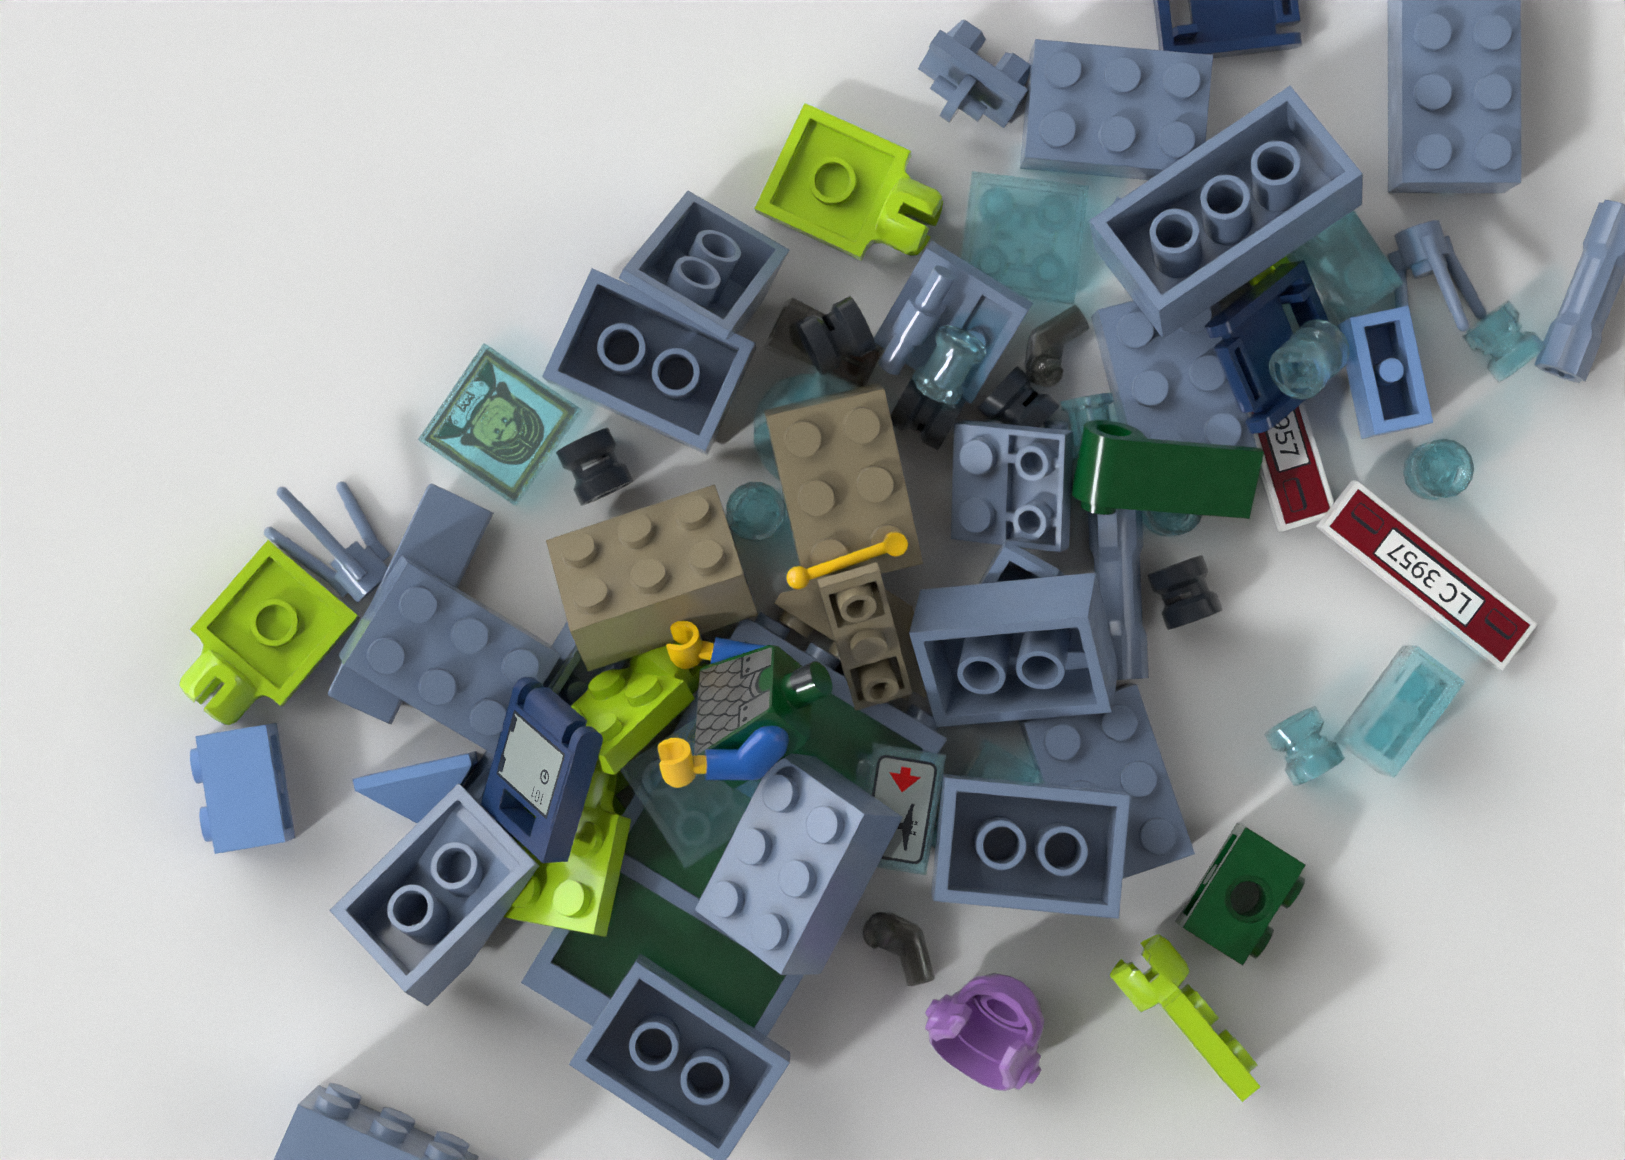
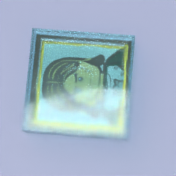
[418,343,582,506]

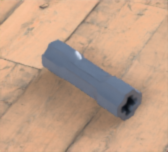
[1534,200,1625,383]
[1088,509,1149,680]

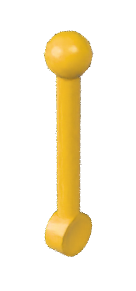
[786,531,908,590]

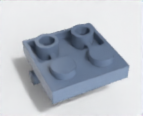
[874,241,1033,404]
[951,420,1074,552]

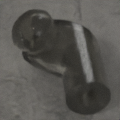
[1024,304,1090,388]
[862,912,935,986]

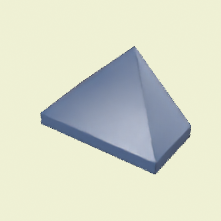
[353,751,478,823]

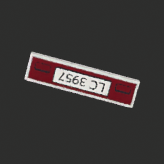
[1220,301,1334,532]
[1316,480,1538,671]

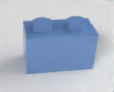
[1337,305,1433,439]
[190,723,296,854]

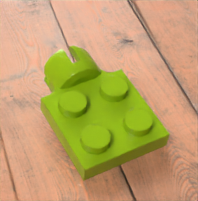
[754,103,943,261]
[179,540,360,725]
[571,642,707,775]
[504,771,631,937]
[1110,934,1261,1102]

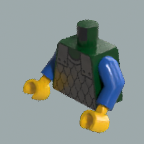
[658,621,833,789]

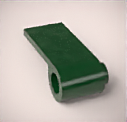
[1071,420,1264,519]

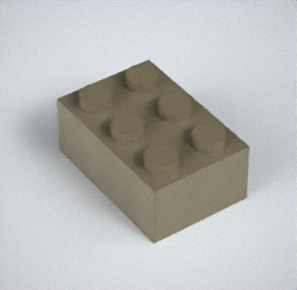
[764,383,923,591]
[546,484,758,671]

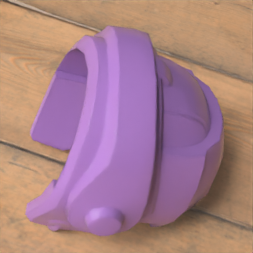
[925,973,1044,1091]

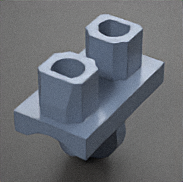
[918,20,1031,128]

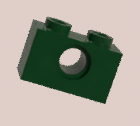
[1175,823,1306,966]

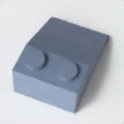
[619,190,789,340]
[329,783,539,1006]

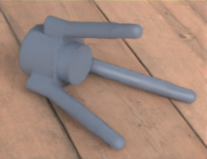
[1387,220,1486,331]
[264,481,391,603]

